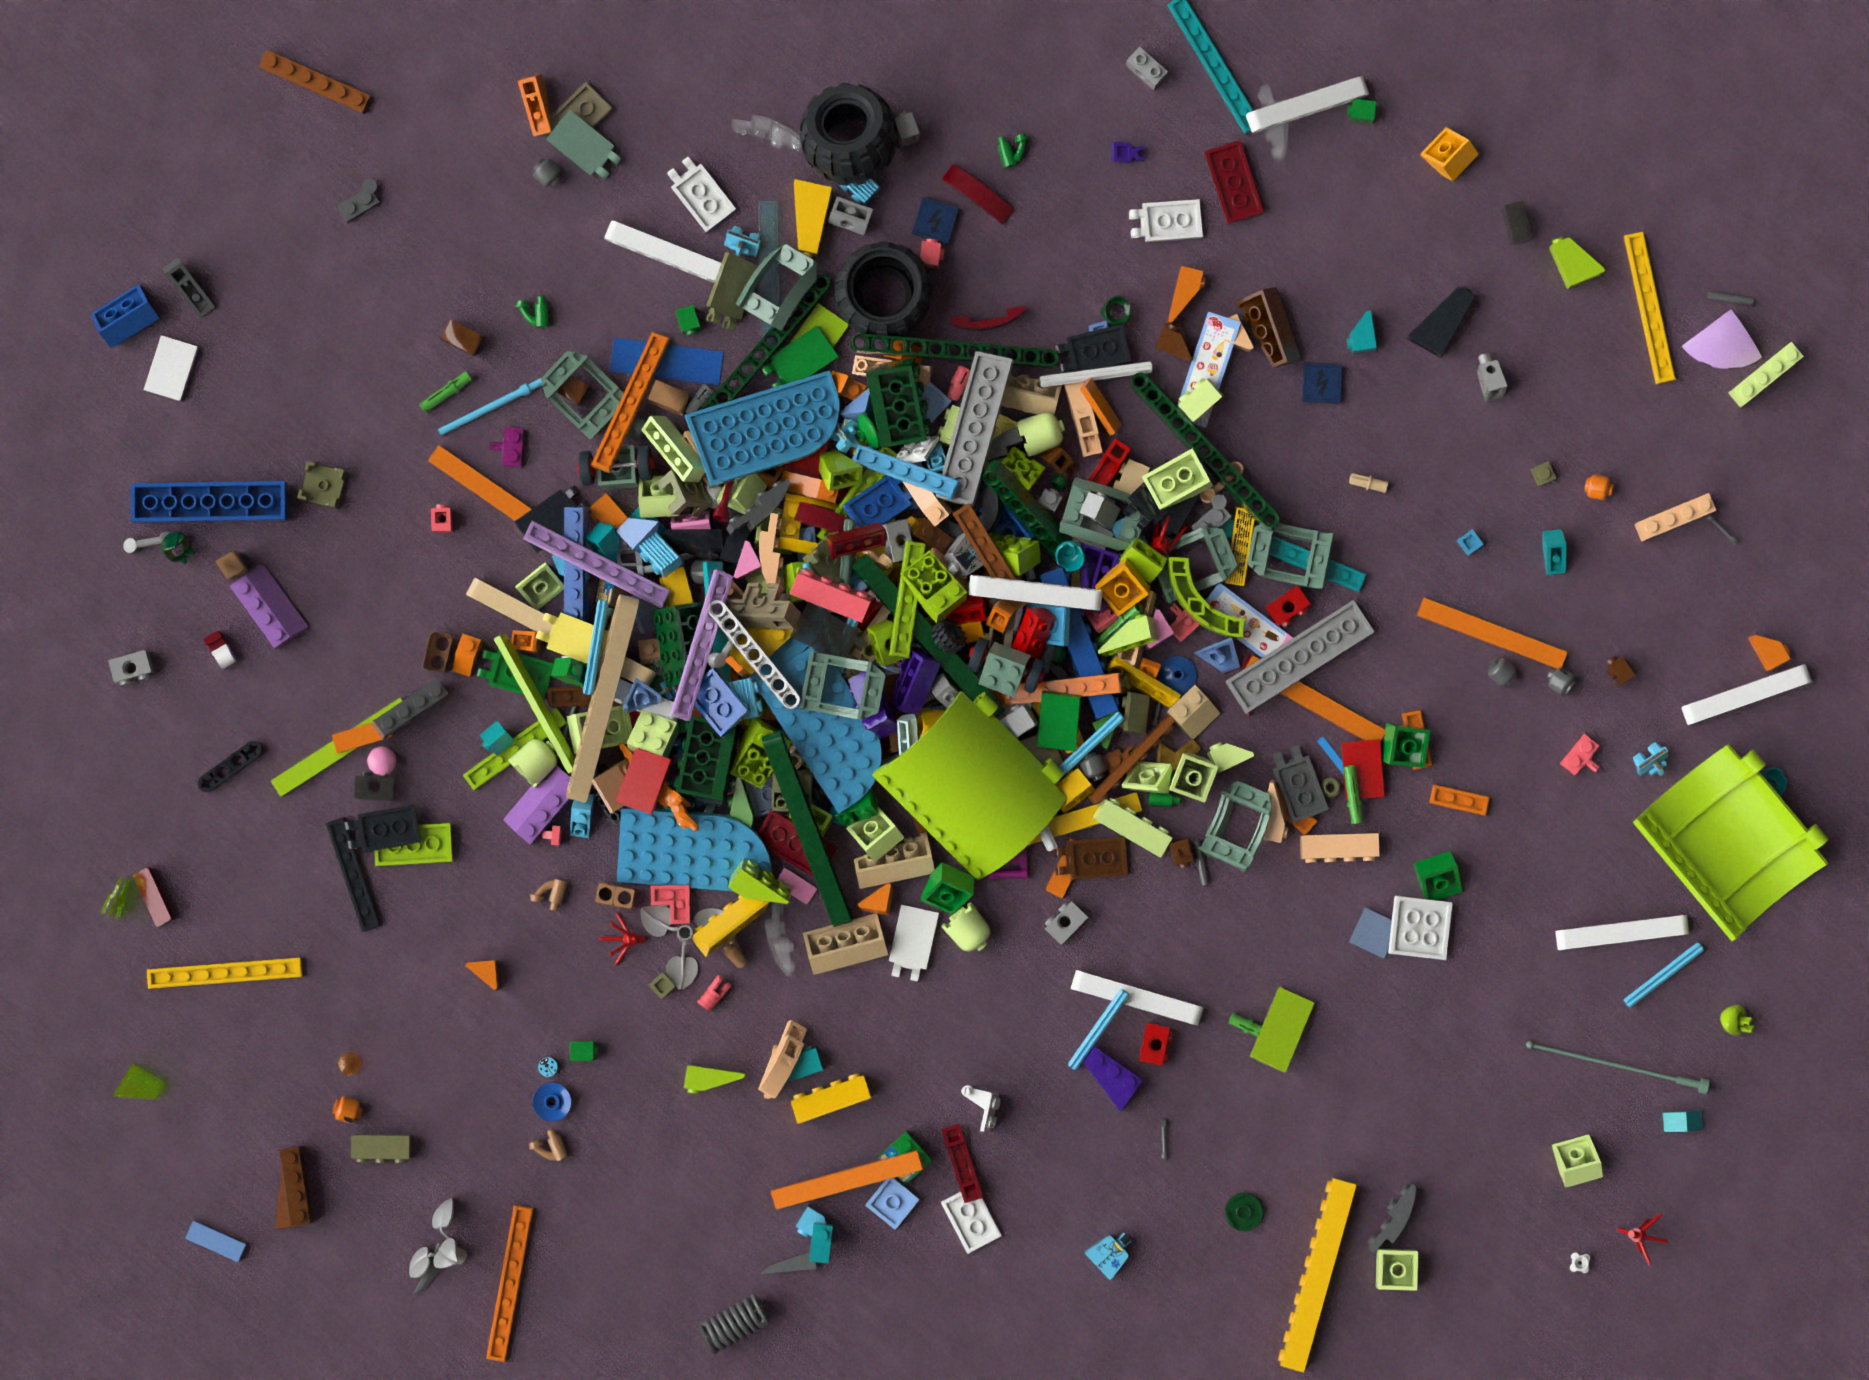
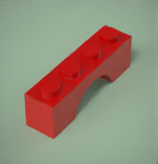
[1088,438,1131,494]

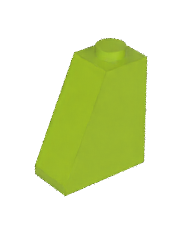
[1549,237,1605,289]
[819,450,862,491]

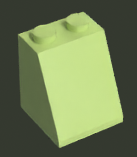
[1169,753,1219,803]

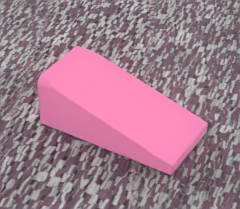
[777,868,817,905]

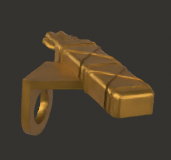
[1156,739,1200,772]

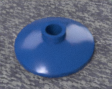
[1158,656,1197,694]
[532,1083,571,1122]

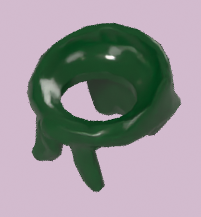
[1100,295,1132,326]
[161,532,196,565]

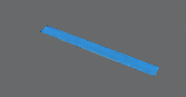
[1317,737,1368,801]

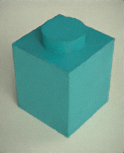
[479,721,514,756]

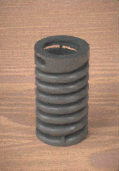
[698,1293,770,1355]

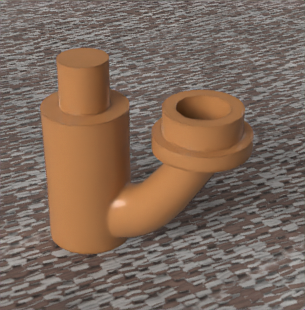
[530,879,568,911]
[722,935,747,968]
[529,1129,568,1161]

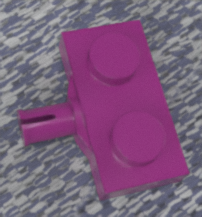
[489,427,523,467]

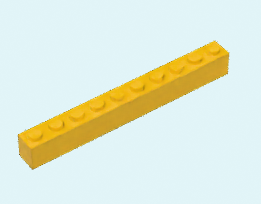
[1278,1177,1356,1373]

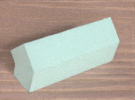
[897,714,918,756]

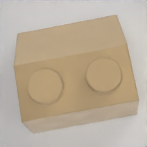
[1166,685,1220,739]

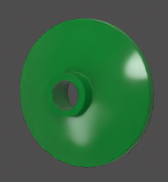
[857,413,880,449]

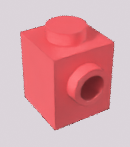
[920,239,944,269]

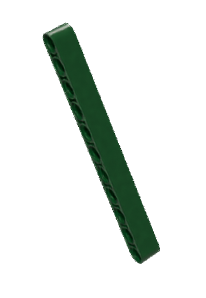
[689,274,830,431]
[850,334,1059,368]
[1131,372,1279,531]
[851,554,1005,718]
[762,730,853,928]

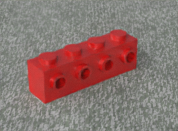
[1011,608,1056,684]

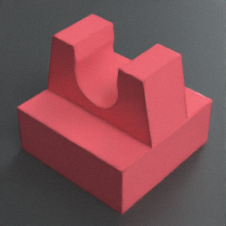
[542,826,562,846]

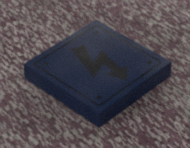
[911,197,959,245]
[1302,363,1342,404]

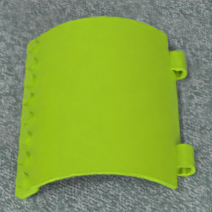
[872,691,1067,881]
[1633,744,1829,941]

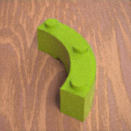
[1167,557,1244,638]

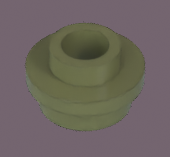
[1321,778,1340,797]

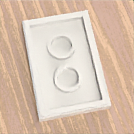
[144,335,199,402]
[941,1191,1002,1254]

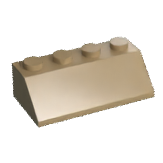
[803,913,888,975]

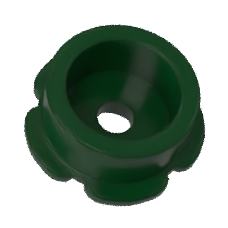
[1051,474,1069,491]

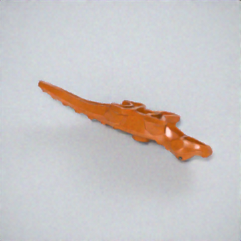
[619,742,699,832]

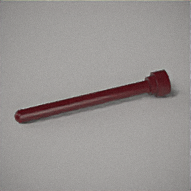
[713,480,735,522]

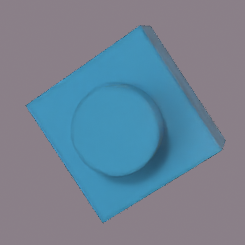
[1456,529,1483,556]

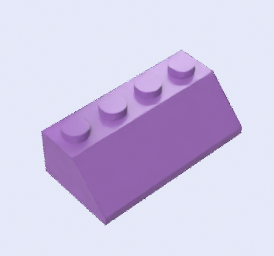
[230,566,309,650]
[503,765,571,845]

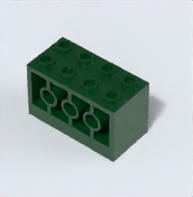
[866,358,932,448]
[653,602,710,687]
[674,716,741,802]

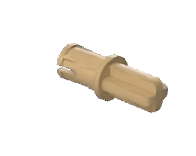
[1349,473,1388,493]

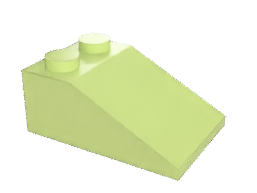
[1142,449,1213,510]
[566,705,632,754]

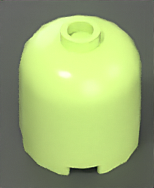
[1017,412,1065,456]
[508,739,557,788]
[941,903,990,952]

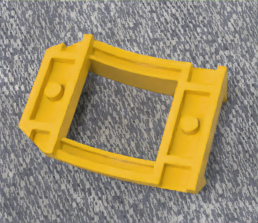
[777,493,839,554]

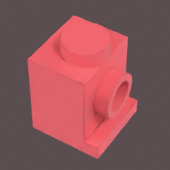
[431,505,453,533]

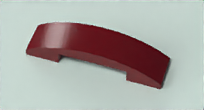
[941,164,1013,225]
[950,306,1026,331]
[794,502,856,533]
[941,1124,983,1203]

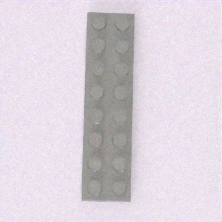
[936,351,1014,507]
[1225,600,1374,714]

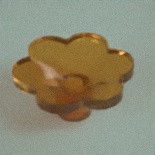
[337,1052,362,1076]

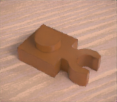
[1103,746,1134,774]

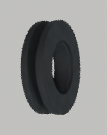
[936,471,1003,540]

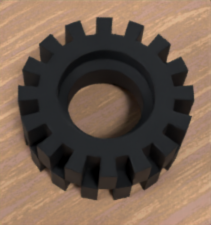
[931,617,967,655]

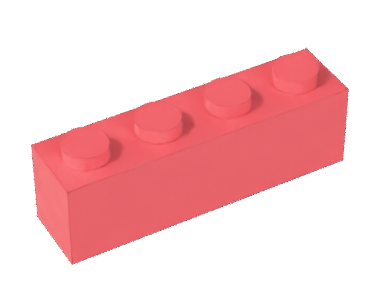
[790,568,872,623]

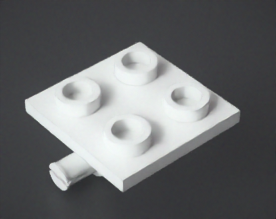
[896,435,940,467]
[961,1086,1001,1132]

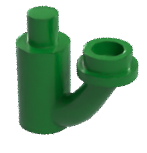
[997,133,1029,169]
[515,296,549,328]
[1148,774,1180,807]

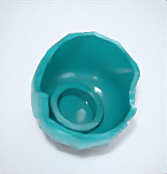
[1055,541,1085,572]
[1762,767,1787,796]

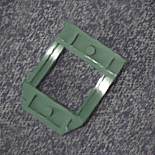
[735,244,818,331]
[541,351,624,440]
[1059,477,1143,551]
[1247,520,1334,589]
[1156,526,1237,603]
[799,651,885,720]
[1198,781,1271,872]

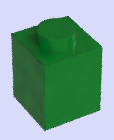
[1347,99,1376,124]
[675,305,701,336]
[570,1041,598,1061]

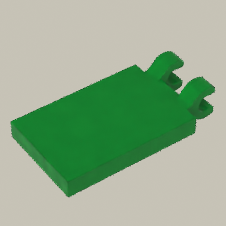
[762,326,838,388]
[477,648,554,700]

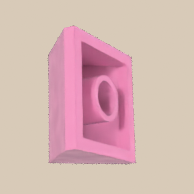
[671,511,711,529]
[733,540,762,580]
[1145,609,1174,650]

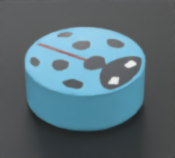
[538,1057,558,1077]

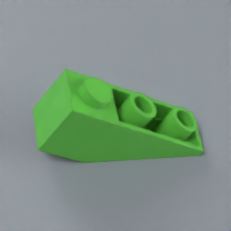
[726,777,754,829]

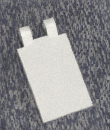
[667,157,736,233]
[1129,199,1203,242]
[889,905,939,981]

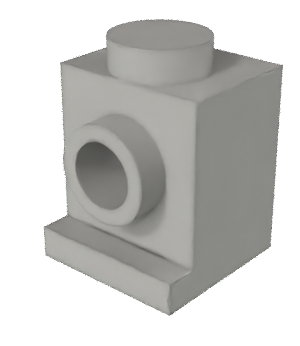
[1038,488,1063,514]

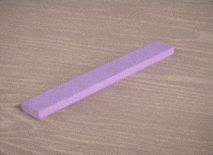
[523,521,670,608]
[670,569,733,721]

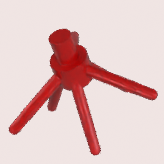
[598,913,645,965]
[1617,1213,1668,1265]

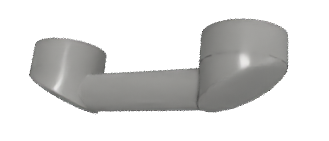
[123,531,173,554]
[708,625,741,668]

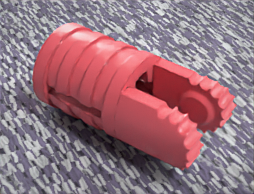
[947,366,970,401]
[697,975,731,1012]

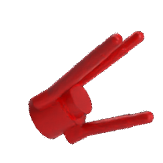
[1151,515,1187,555]

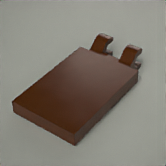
[1054,837,1128,880]

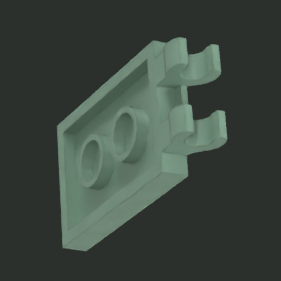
[546,110,621,180]

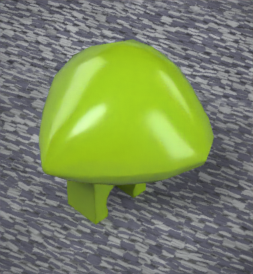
[1720,1004,1755,1036]

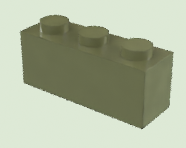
[351,1134,412,1163]

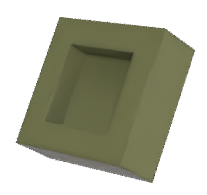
[1530,461,1556,487]
[649,972,676,999]

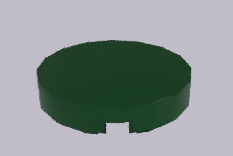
[1224,1193,1263,1232]

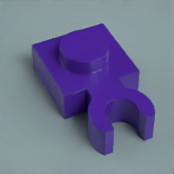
[1111,142,1145,163]

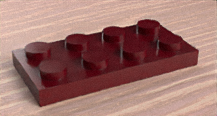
[1204,140,1264,225]
[758,809,838,877]

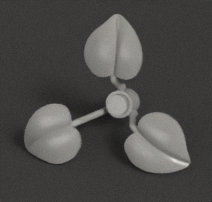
[641,906,724,990]
[409,1198,467,1278]

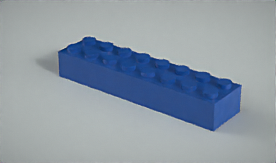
[131,481,288,524]
[1039,567,1120,721]

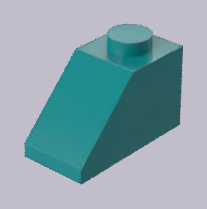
[1347,310,1377,354]
[585,522,620,562]
[1542,529,1566,575]
[786,1046,824,1082]
[809,1222,833,1264]

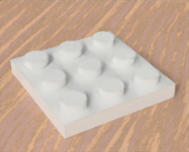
[1388,896,1452,960]

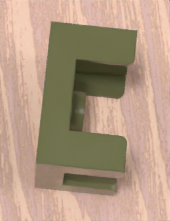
[297,461,347,509]
[657,470,713,516]
[802,531,860,583]

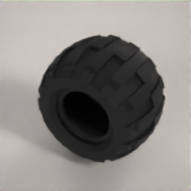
[800,83,898,186]
[835,241,932,337]

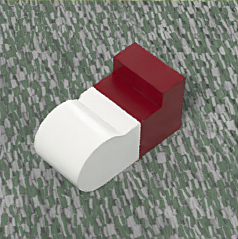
[203,631,236,669]

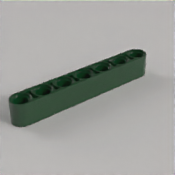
[983,460,1073,559]

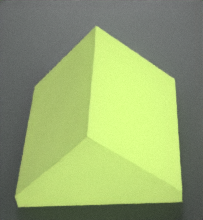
[716,473,767,514]
[515,563,564,610]
[1122,761,1172,794]

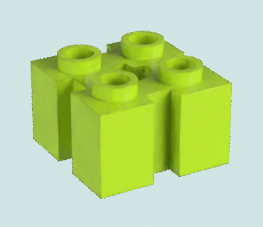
[1001,446,1045,492]

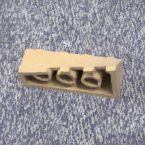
[1002,373,1062,415]
[854,832,935,889]

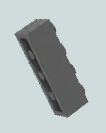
[372,679,448,740]

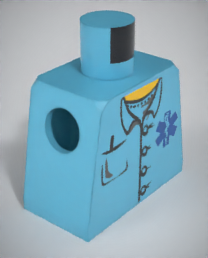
[1084,1233,1131,1280]

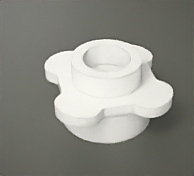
[1570,1253,1590,1273]

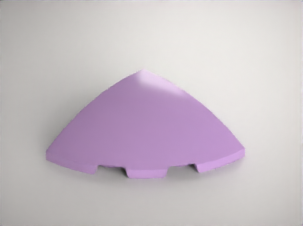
[1681,309,1762,369]

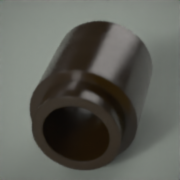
[1108,666,1132,694]

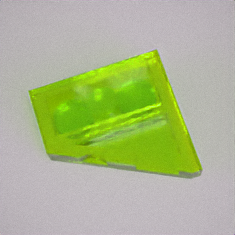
[113,1063,166,1099]

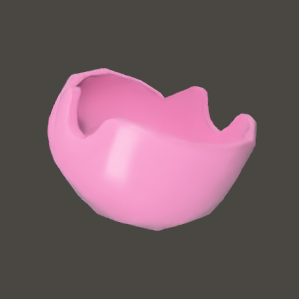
[367,746,397,775]

